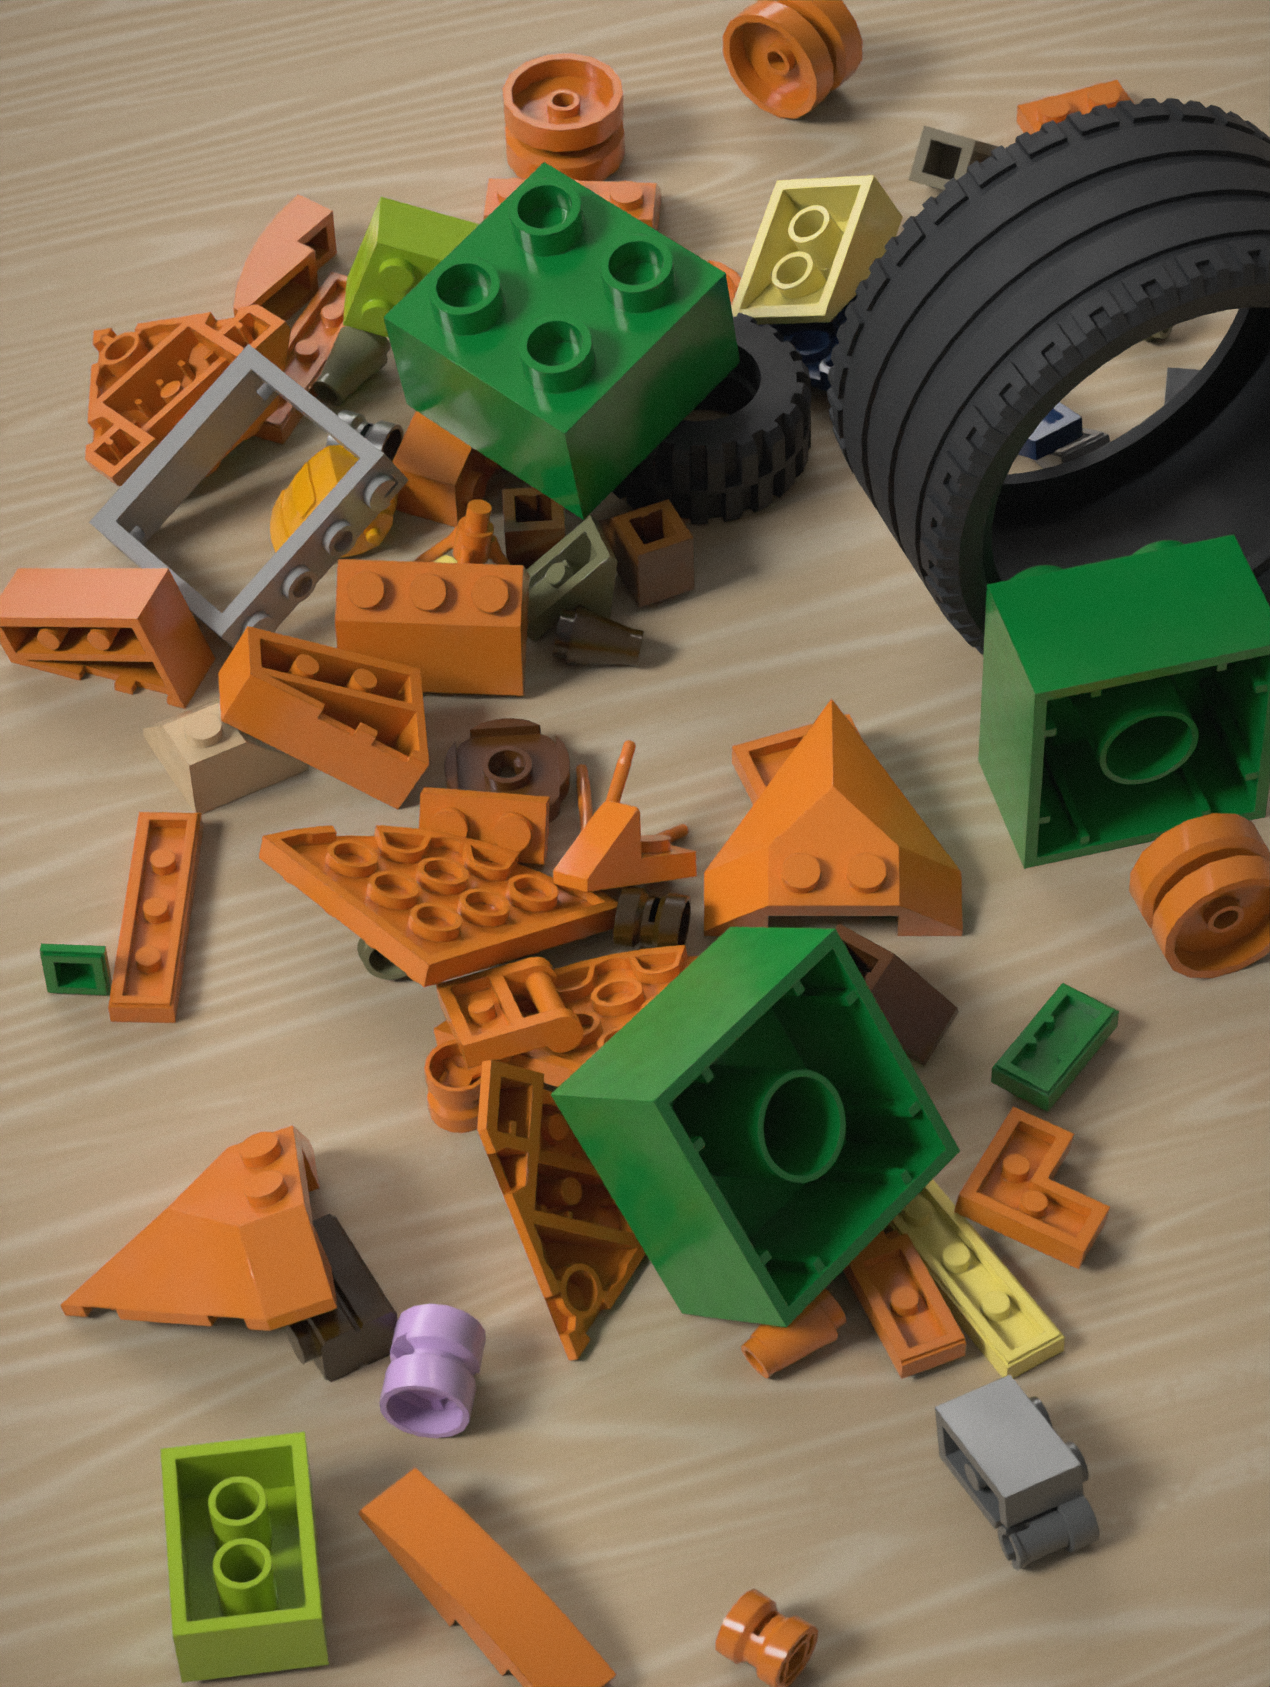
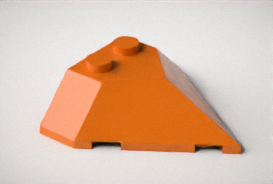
[85,304,291,486]
[704,698,963,936]
[477,1060,646,1361]
[60,1125,337,1331]

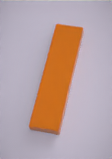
[254,272,348,444]
[108,812,204,1023]

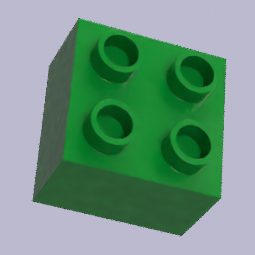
[383,162,740,520]
[978,534,1270,869]
[550,927,960,1327]

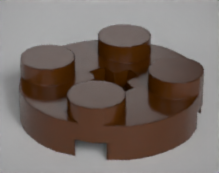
[444,718,571,823]

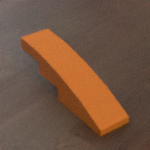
[358,1468,617,1687]

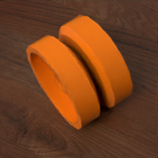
[723,0,863,119]
[502,53,625,181]
[1129,813,1270,978]

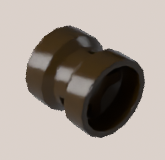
[613,886,691,951]

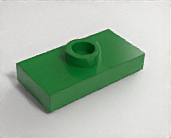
[991,983,1119,1112]

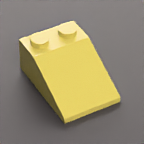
[731,175,903,325]

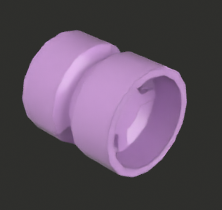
[379,1304,486,1438]

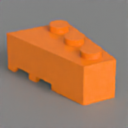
[392,411,503,527]
[0,568,215,709]
[218,626,429,810]

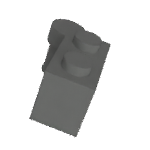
[935,1375,1100,1570]

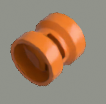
[424,1040,482,1133]
[715,1589,818,1687]

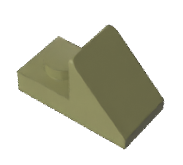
[527,515,617,641]

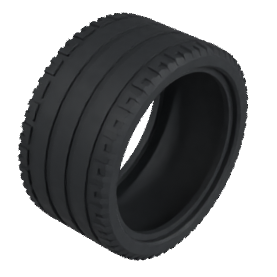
[827,98,1270,655]

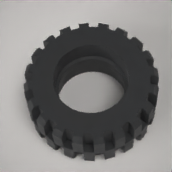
[612,313,811,524]

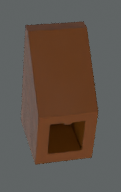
[502,487,566,570]
[598,499,695,608]
[835,923,959,1066]

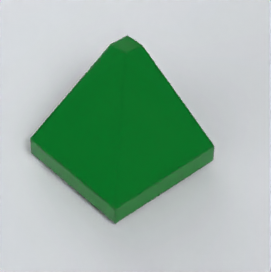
[40,943,112,995]

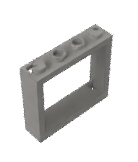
[89,344,409,649]

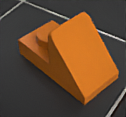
[553,801,697,892]

